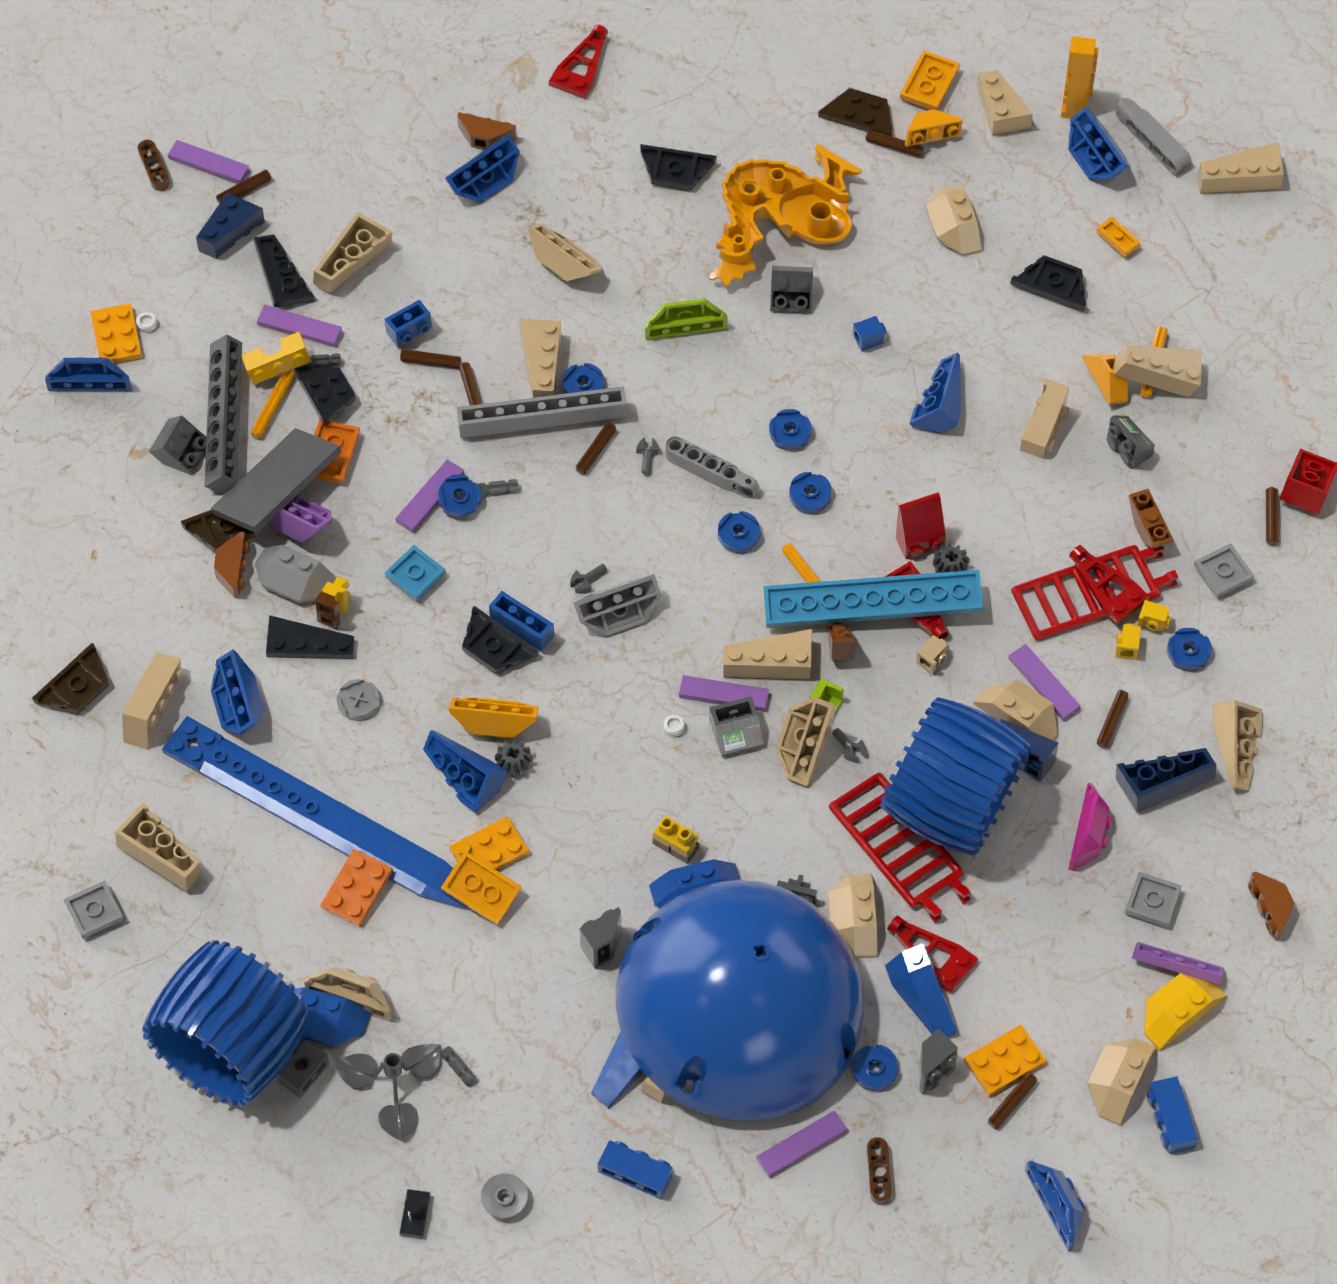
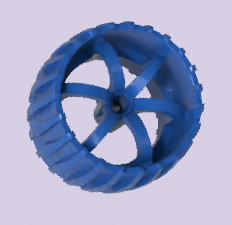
[880,697,1031,856]
[142,940,310,1106]

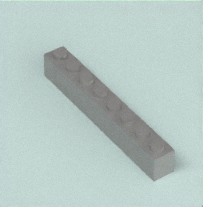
[457,386,627,438]

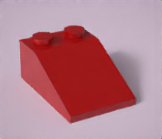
[1279,448,1337,514]
[896,492,946,559]

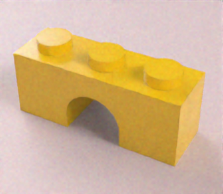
[241,332,311,385]

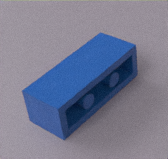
[489,591,555,652]
[1146,1076,1198,1154]
[597,1140,673,1200]

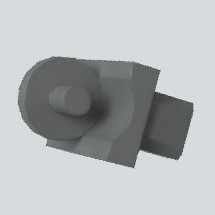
[777,874,817,905]

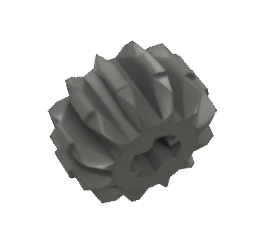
[932,543,969,573]
[495,739,532,777]

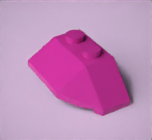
[1068,783,1112,871]

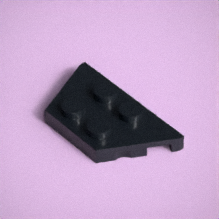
[640,144,717,190]
[1010,255,1086,311]
[294,367,356,426]
[462,606,539,674]

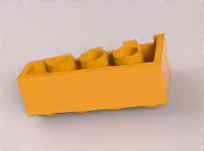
[1061,36,1099,119]

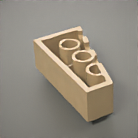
[1198,142,1284,193]
[313,212,392,293]
[519,319,562,398]
[1114,345,1202,398]
[723,629,812,680]
[122,652,183,749]
[115,802,201,892]

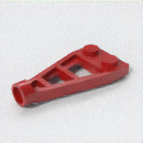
[549,24,608,99]
[1069,545,1150,624]
[885,561,950,640]
[887,915,978,994]

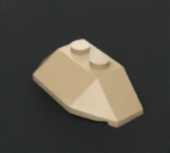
[925,185,982,256]
[528,223,602,281]
[973,679,1057,741]
[776,697,835,786]
[828,873,877,958]
[304,967,391,1022]
[1087,1038,1156,1126]

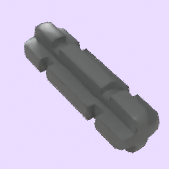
[301,353,341,367]
[477,479,518,495]
[441,1046,476,1086]

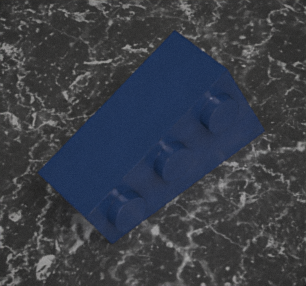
[196,192,265,259]
[1000,719,1059,782]

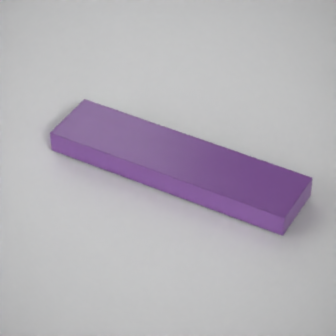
[168,140,250,184]
[257,305,342,347]
[395,459,464,533]
[1008,644,1080,720]
[679,675,769,711]
[1132,942,1225,985]
[756,1110,847,1178]

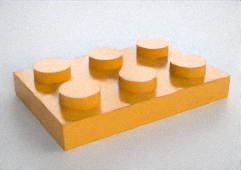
[900,50,960,110]
[90,303,142,364]
[449,816,529,871]
[441,851,522,925]
[963,1025,1047,1097]

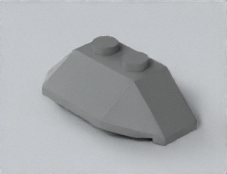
[255,545,337,603]
[573,574,661,636]

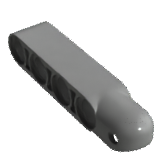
[1116,98,1192,174]
[666,436,759,498]

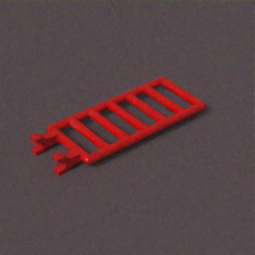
[1011,545,1179,640]
[828,772,971,924]

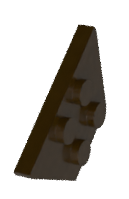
[818,88,893,136]
[181,510,255,552]
[32,643,109,714]

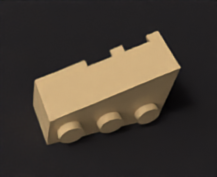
[977,70,1033,136]
[1020,378,1069,459]

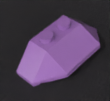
[268,495,332,543]

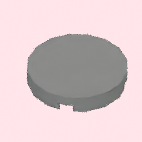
[337,679,381,721]

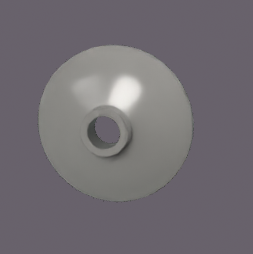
[481,1173,528,1219]

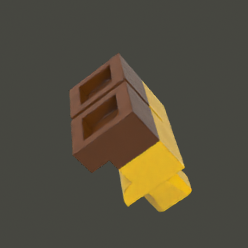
[315,576,351,630]
[652,816,700,864]

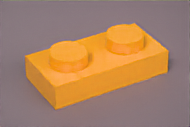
[1096,217,1140,257]

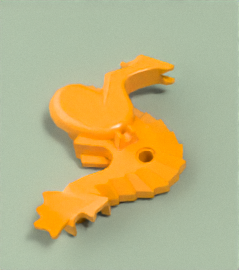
[710,143,862,288]

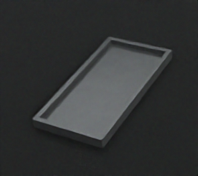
[211,428,342,533]

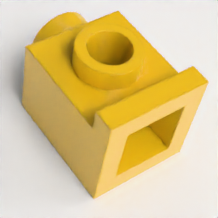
[1137,600,1172,632]
[1115,624,1141,660]

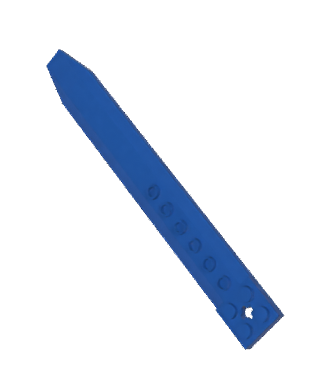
[162,716,467,910]

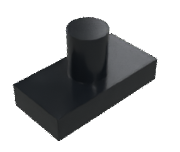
[399,1189,431,1239]

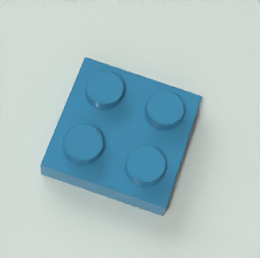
[385,545,446,601]

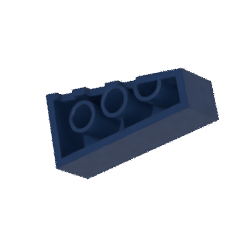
[1116,748,1216,812]

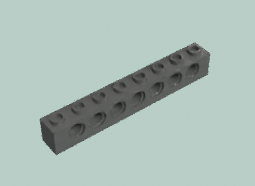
[204,334,243,494]

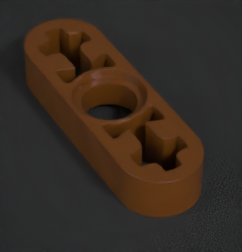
[138,140,170,191]
[867,1137,892,1205]

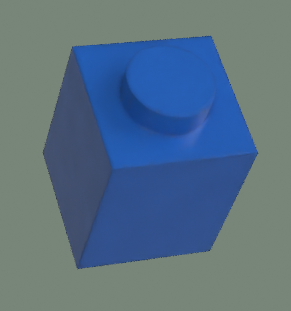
[853,316,886,351]

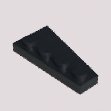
[254,234,314,307]
[266,615,355,659]

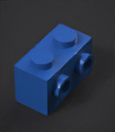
[384,299,432,347]

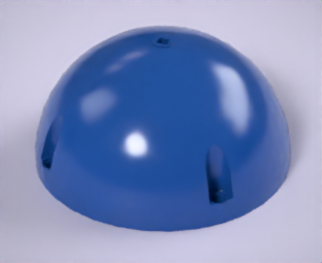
[616,880,864,1121]

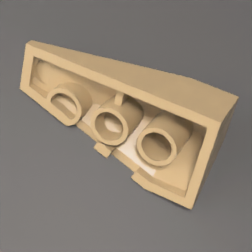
[1213,700,1262,791]

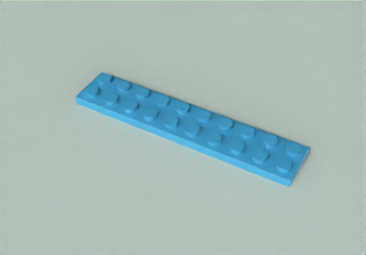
[763,570,983,628]

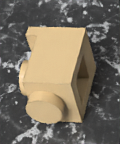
[916,635,949,675]

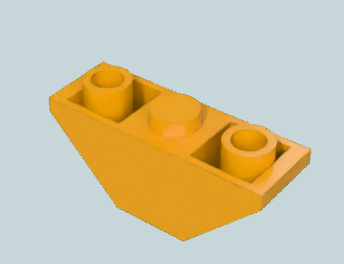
[905,109,963,147]
[1082,353,1128,405]

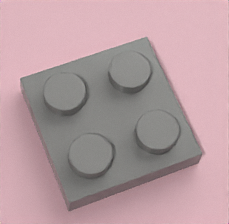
[1194,543,1254,598]
[1125,872,1182,928]
[63,880,124,939]

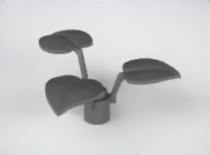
[336,1044,441,1138]

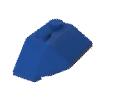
[1068,107,1128,180]
[445,135,520,202]
[45,357,132,391]
[211,649,265,735]
[649,859,740,908]
[294,987,370,1046]
[1025,1161,1085,1251]

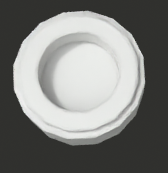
[136,312,157,333]
[663,714,685,737]

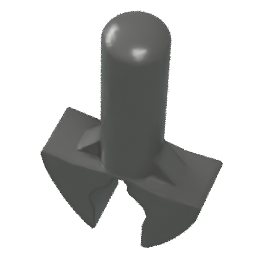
[636,437,659,475]
[570,564,607,593]
[832,728,866,763]

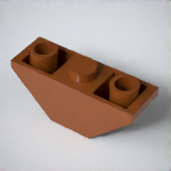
[457,112,517,150]
[1128,488,1174,548]
[214,532,250,598]
[827,623,854,661]
[1248,871,1294,940]

